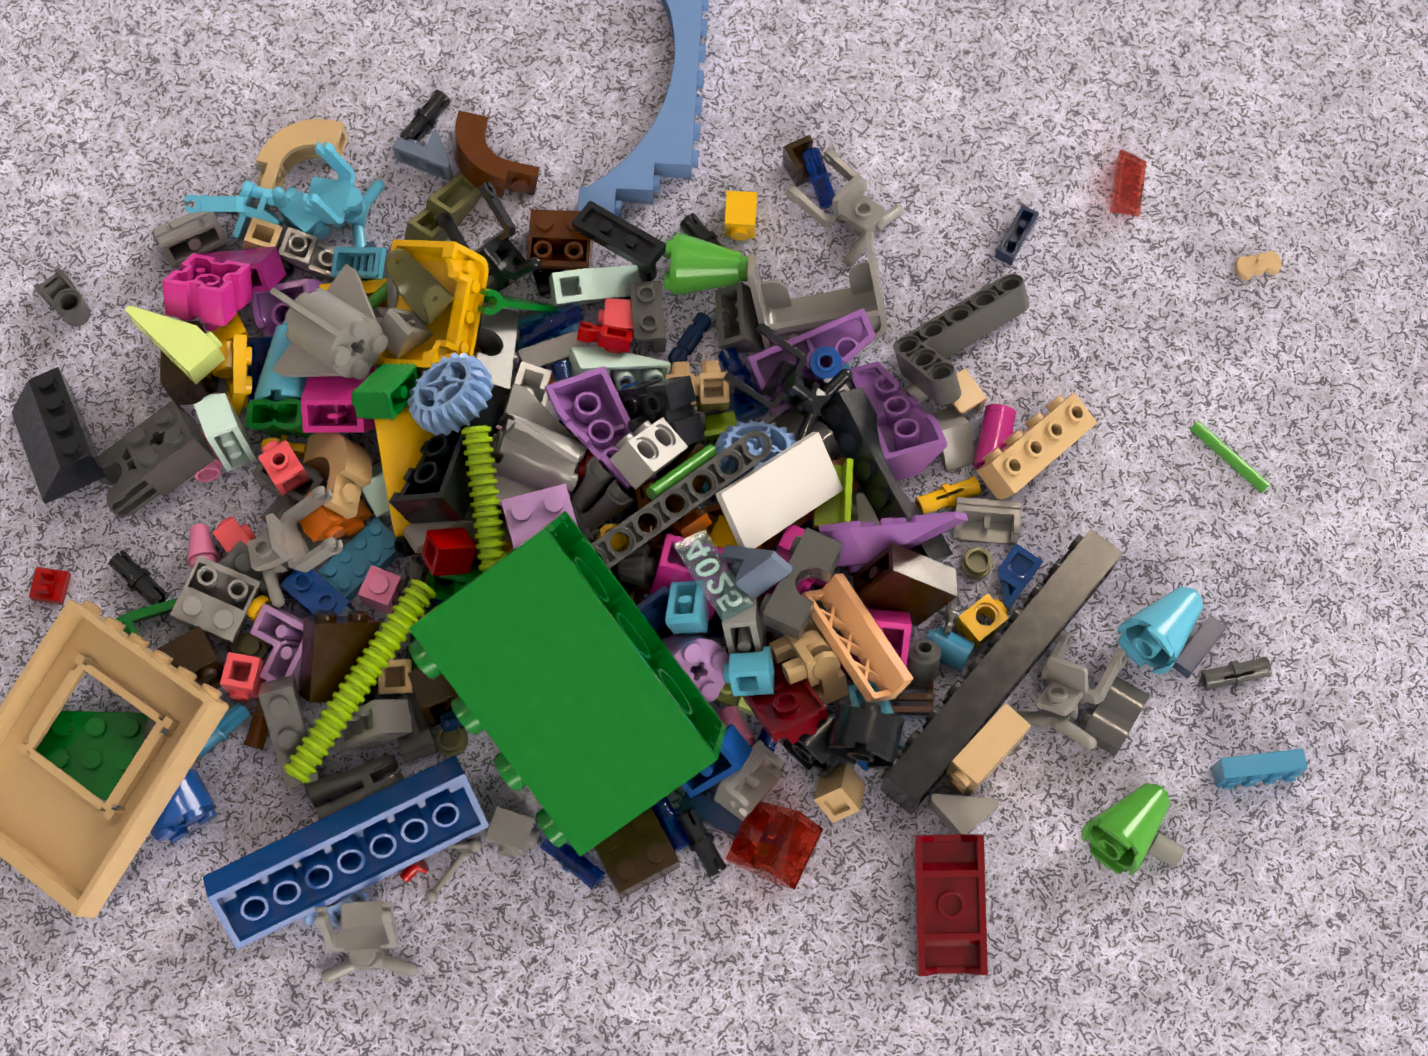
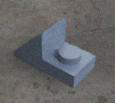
[393,129,454,181]
[721,545,793,598]

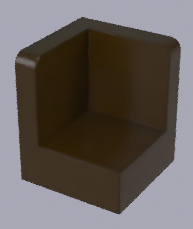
[782,135,823,187]

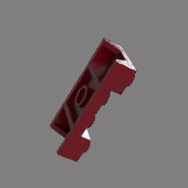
[912,834,988,976]

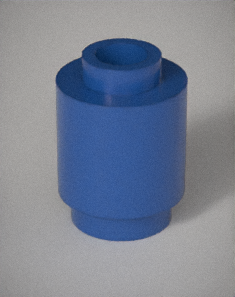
[809,346,842,382]

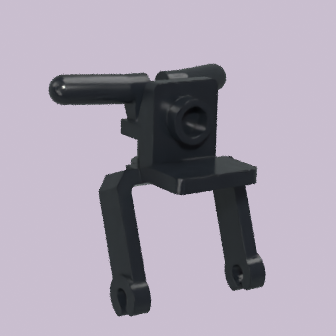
[436,182,542,303]
[723,323,852,441]

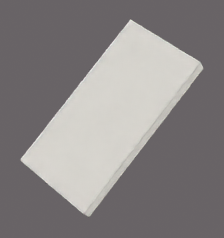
[715,432,843,548]

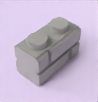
[153,212,229,269]

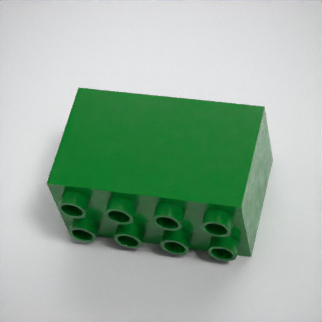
[408,510,727,857]

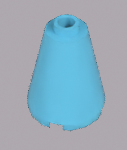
[254,321,307,402]
[1117,587,1203,674]

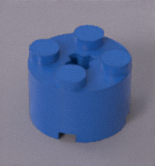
[150,769,218,843]

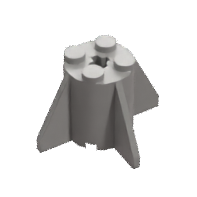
[270,264,388,380]
[490,383,587,506]

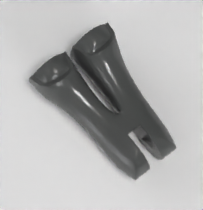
[570,456,636,530]
[304,755,405,820]

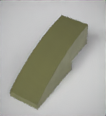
[404,172,482,241]

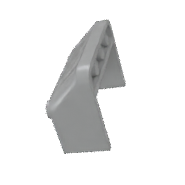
[747,231,887,350]

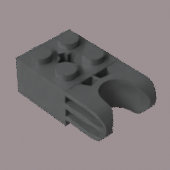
[98,400,215,517]

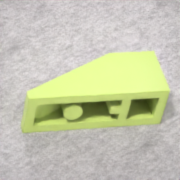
[124,305,225,384]

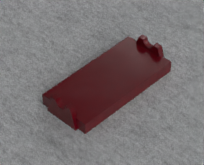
[725,631,828,744]

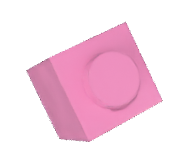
[358,565,403,614]

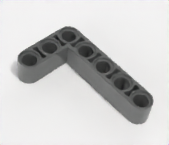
[893,274,1030,405]

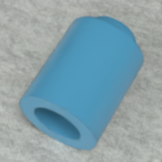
[926,626,975,672]

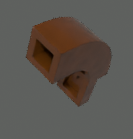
[453,111,540,198]

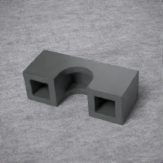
[474,302,521,406]
[760,528,843,640]
[258,675,321,789]

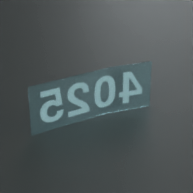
[673,529,754,621]

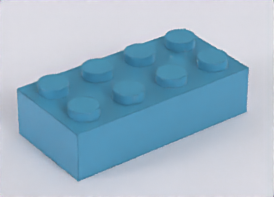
[317,517,398,601]
[1212,748,1308,790]

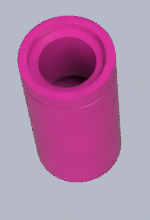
[973,404,1016,470]

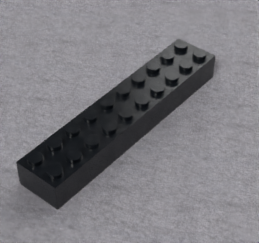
[880,529,1123,815]

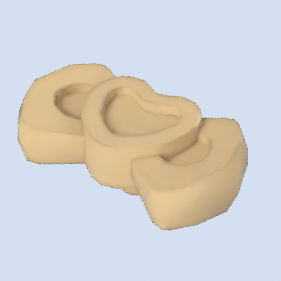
[1235,250,1281,281]

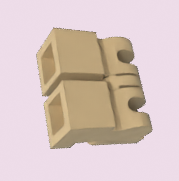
[666,360,730,412]
[769,619,849,704]

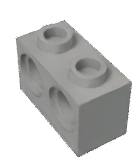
[610,417,688,490]
[339,699,413,750]

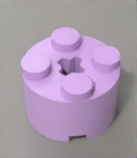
[662,633,729,702]

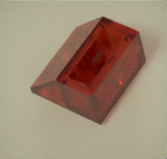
[725,801,824,890]

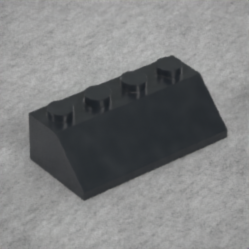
[11,367,106,504]

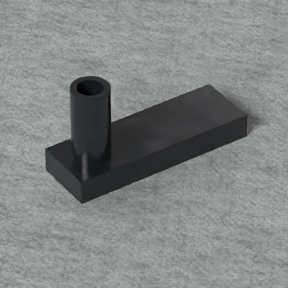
[572,201,666,282]

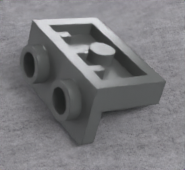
[630,281,666,353]

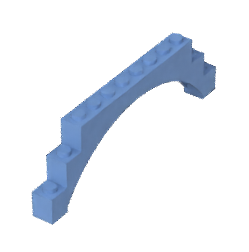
[577,0,709,218]

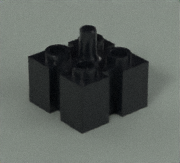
[618,375,705,446]

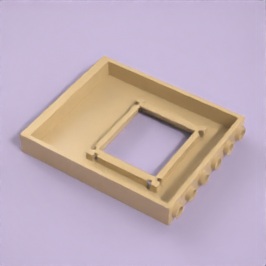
[0,599,229,919]

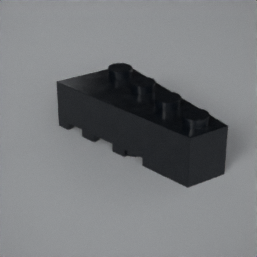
[389,399,502,524]

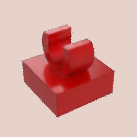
[29,567,71,605]

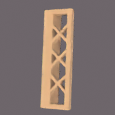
[802,573,914,703]

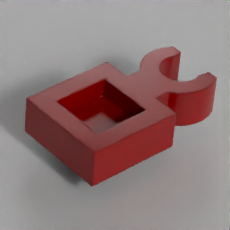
[576,321,633,354]

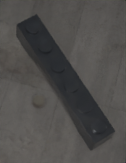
[820,387,953,563]

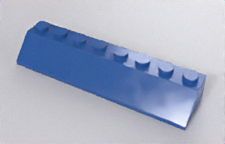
[202,755,489,950]

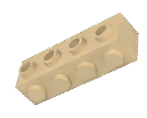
[976,393,1097,501]

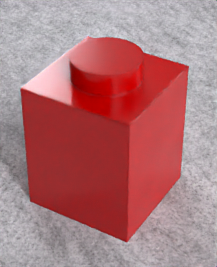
[421,527,477,576]

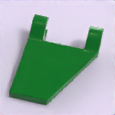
[478,288,557,315]

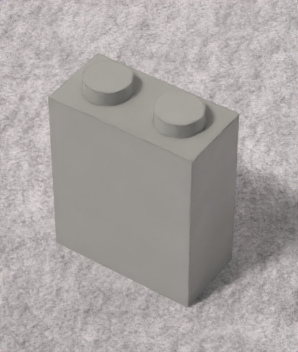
[722,569,767,656]

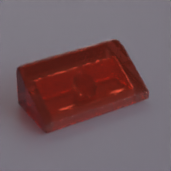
[1109,150,1147,217]

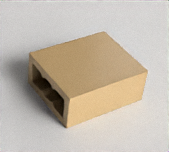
[945,703,1031,796]

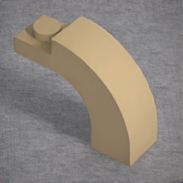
[256,119,348,190]
[303,432,372,519]

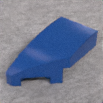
[998,543,1043,610]

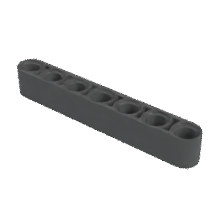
[591,431,771,568]

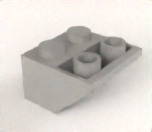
[170,555,261,647]

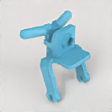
[301,142,385,247]
[184,180,298,239]

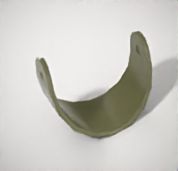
[385,248,455,325]

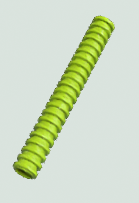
[461,425,507,572]
[283,579,436,784]

